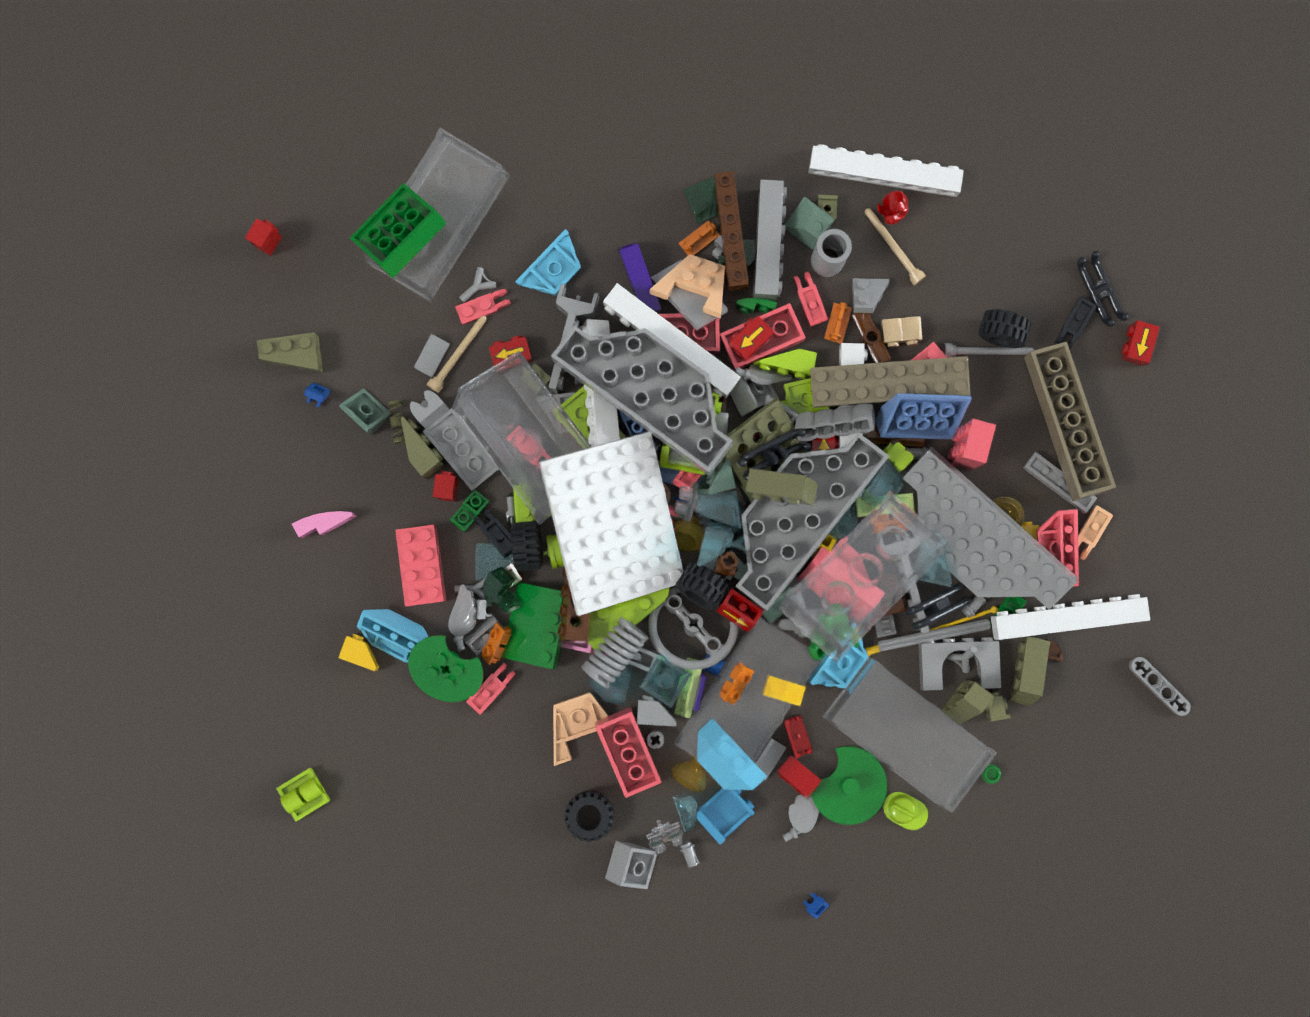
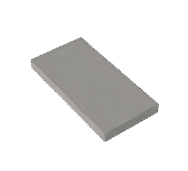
[651,260,728,330]

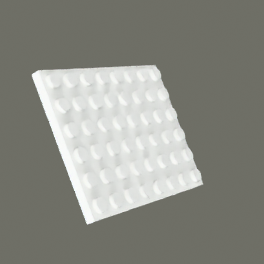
[539,432,683,616]

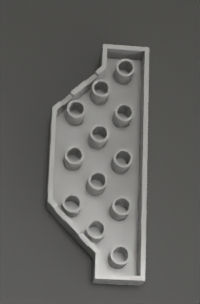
[551,325,733,476]
[736,432,889,612]
[903,446,1077,610]

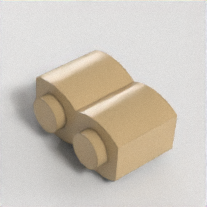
[881,317,922,348]

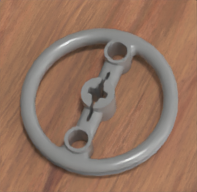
[648,585,739,670]

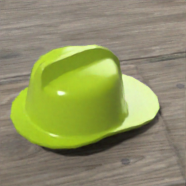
[883,792,928,830]

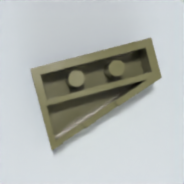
[257,332,323,373]
[746,469,818,506]
[1009,636,1050,706]
[941,680,994,725]

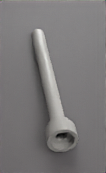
[942,343,1034,358]

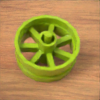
[544,533,564,569]

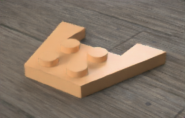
[650,254,725,318]
[553,692,609,766]

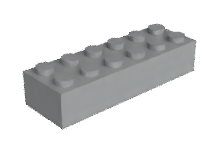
[753,180,787,302]

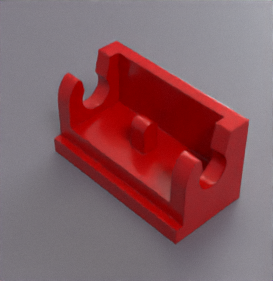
[783,714,813,759]
[777,755,821,800]

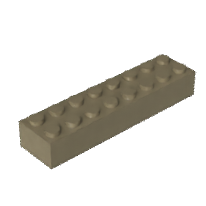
[1024,342,1116,502]
[810,356,970,408]

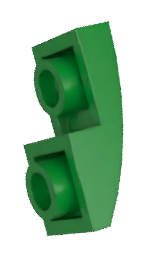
[735,298,777,314]
[450,489,489,533]

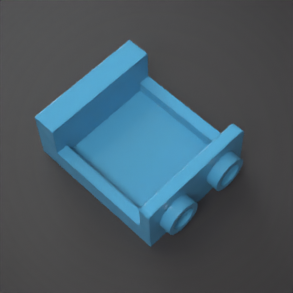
[694,788,755,845]

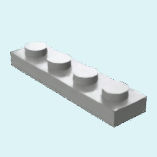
[1023,452,1097,514]

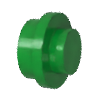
[981,764,1001,784]

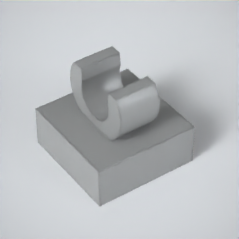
[712,235,724,260]
[475,600,493,619]
[873,615,897,638]

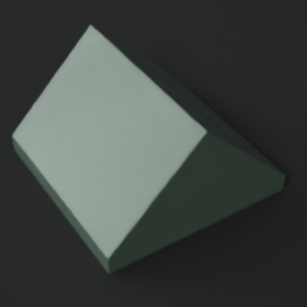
[339,388,392,435]
[694,459,736,495]

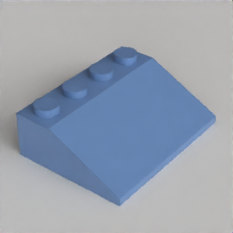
[875,393,972,439]

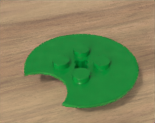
[408,635,483,702]
[811,746,887,825]

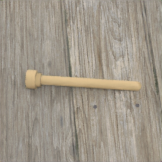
[865,208,926,286]
[426,316,487,393]

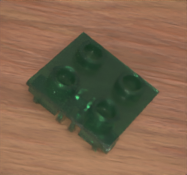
[683,176,718,224]

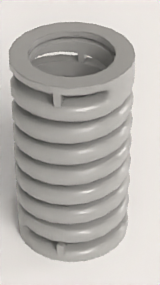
[811,229,852,277]
[581,617,649,689]

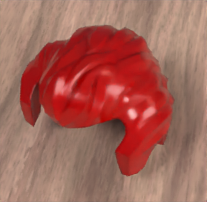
[877,191,908,225]

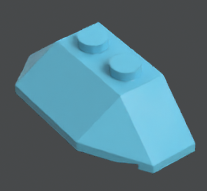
[357,609,428,663]
[697,718,767,790]

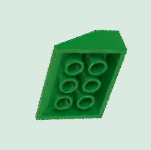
[350,183,447,279]
[501,583,563,669]

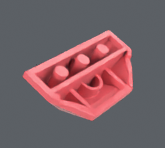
[1036,509,1079,587]

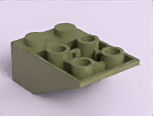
[401,417,444,479]

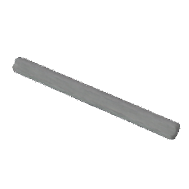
[878,619,991,651]

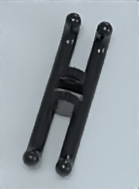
[1077,251,1129,327]
[737,429,811,481]
[905,582,971,630]

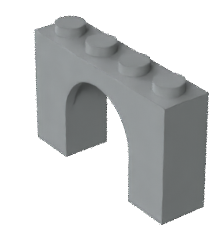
[918,637,1001,690]

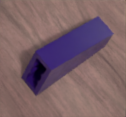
[617,242,661,314]

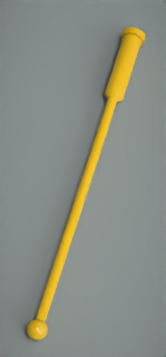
[865,606,998,657]

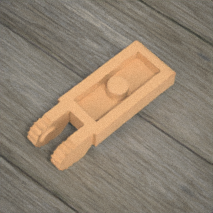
[1078,505,1113,560]

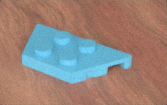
[515,229,581,296]
[806,621,869,689]

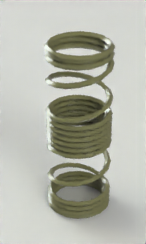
[387,400,405,444]

